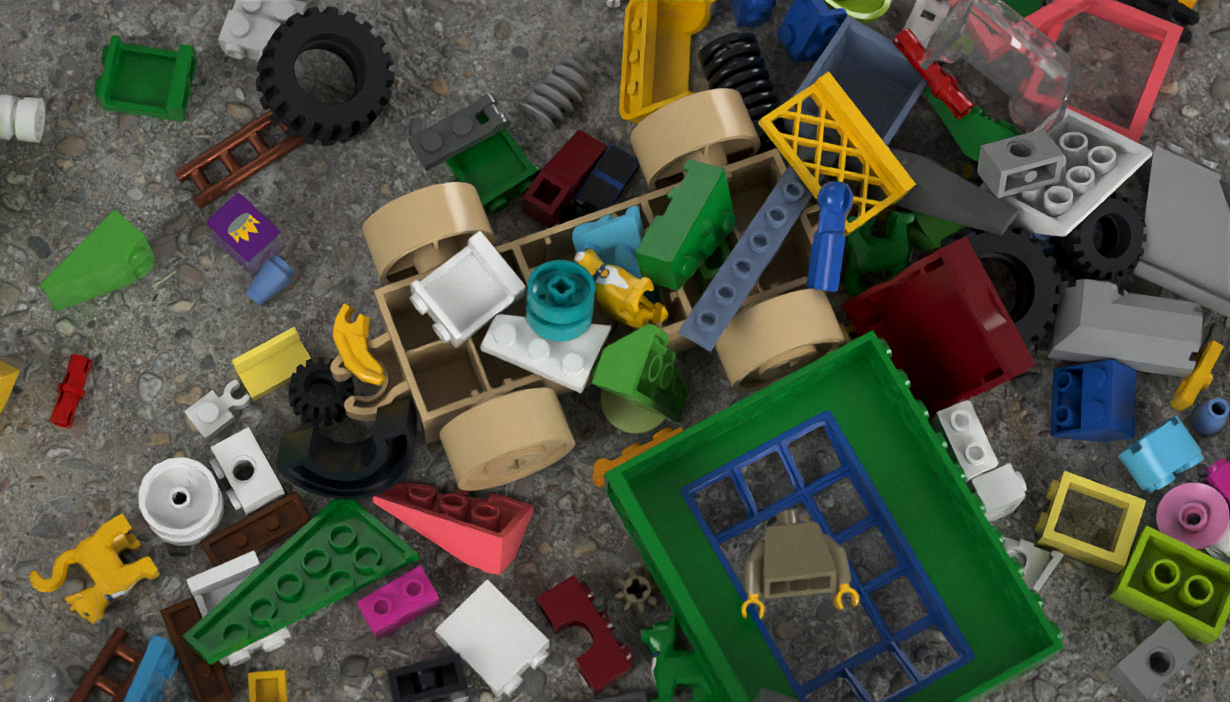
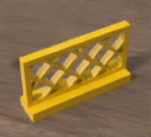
[758,71,916,236]

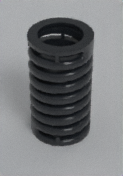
[697,31,792,156]

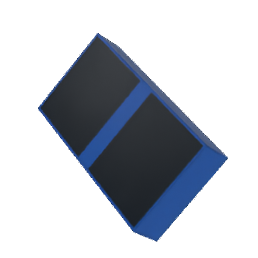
[575,143,640,211]

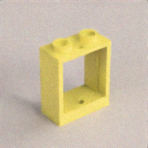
[1034,471,1146,574]

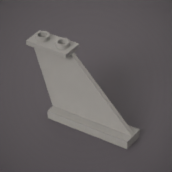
[1133,140,1230,318]

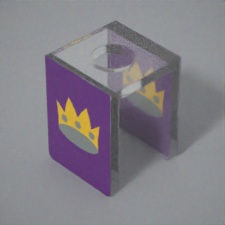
[206,193,286,278]

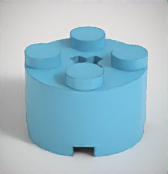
[1117,415,1204,494]

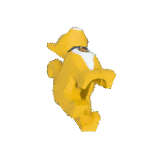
[573,249,669,329]
[29,513,160,624]

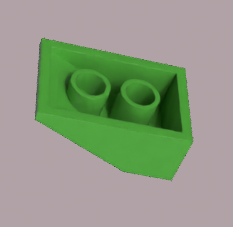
[39,209,156,312]

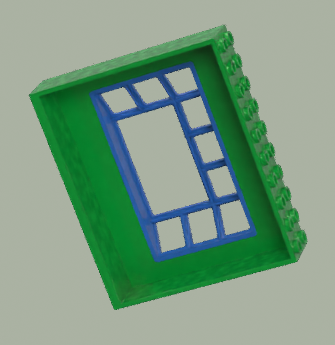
[604,330,1064,702]

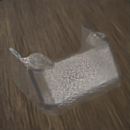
[920,0,1077,134]

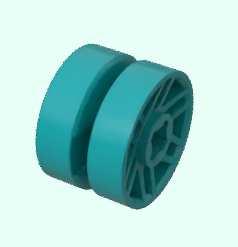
[526,260,595,341]

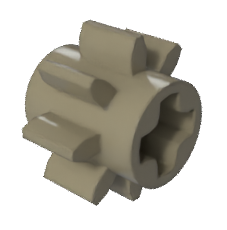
[614,569,659,616]

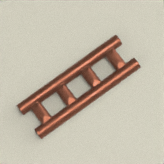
[174,110,304,210]
[69,626,149,702]

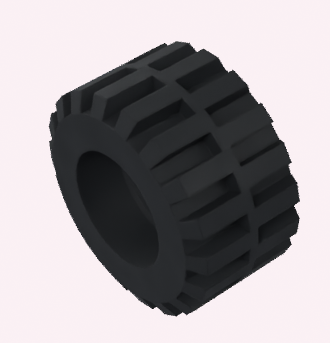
[1049,192,1147,280]

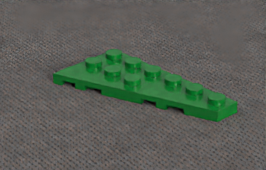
[182,499,420,665]

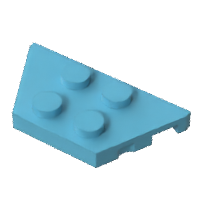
[572,206,662,304]

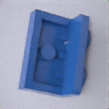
[776,0,848,63]

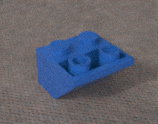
[1051,359,1137,442]

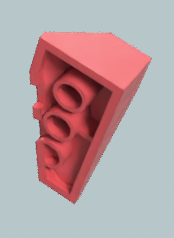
[373,481,534,575]

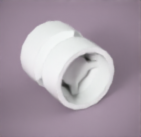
[0,94,45,143]

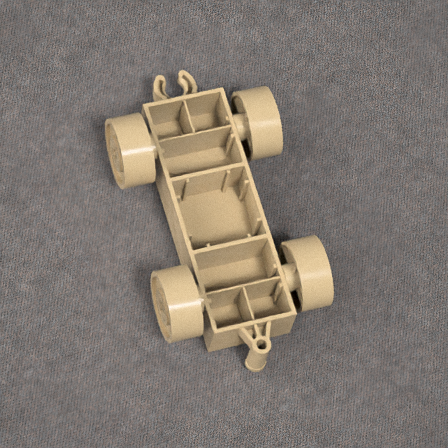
[330,88,852,491]

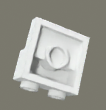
[218,0,307,62]

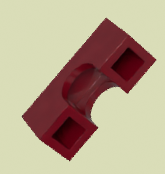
[536,575,634,696]

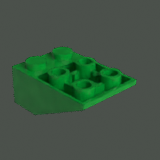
[923,87,1022,166]

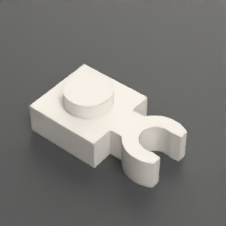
[184,380,252,442]

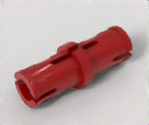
[49,354,93,429]

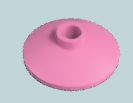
[1156,482,1230,550]

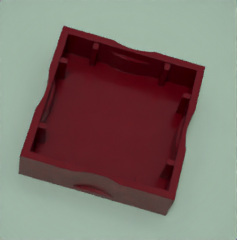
[842,236,1036,420]

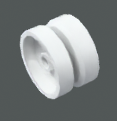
[138,457,224,546]

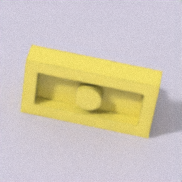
[232,327,314,402]

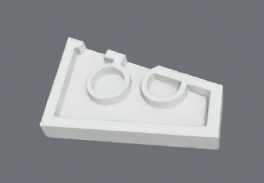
[481,314,612,393]

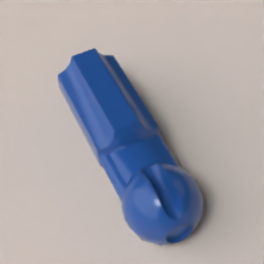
[806,181,853,292]

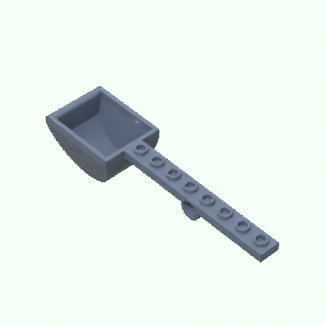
[679,16,928,352]

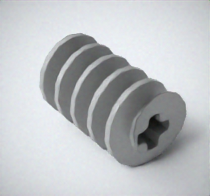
[518,56,591,132]

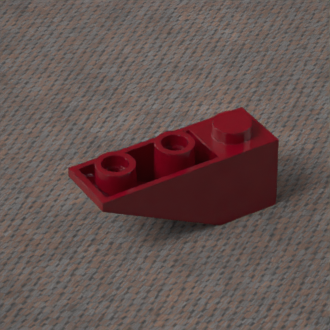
[522,129,608,228]

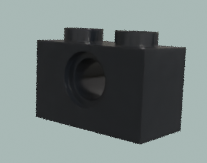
[387,653,469,702]

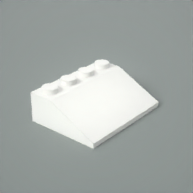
[980,108,1152,237]

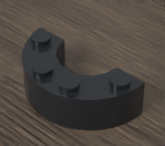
[276,397,418,500]

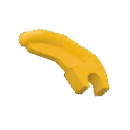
[333,303,385,385]

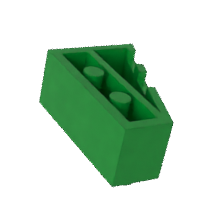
[635,159,736,291]

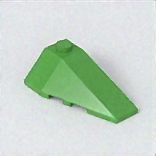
[592,324,690,423]

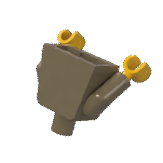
[742,510,859,619]

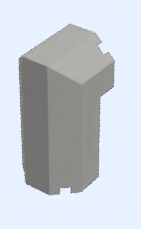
[1047,279,1203,378]

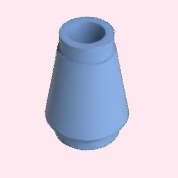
[246,254,296,306]
[1191,398,1229,436]

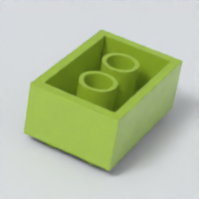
[1109,525,1230,646]

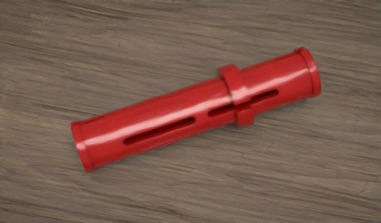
[892,28,975,120]

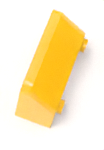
[619,0,717,124]

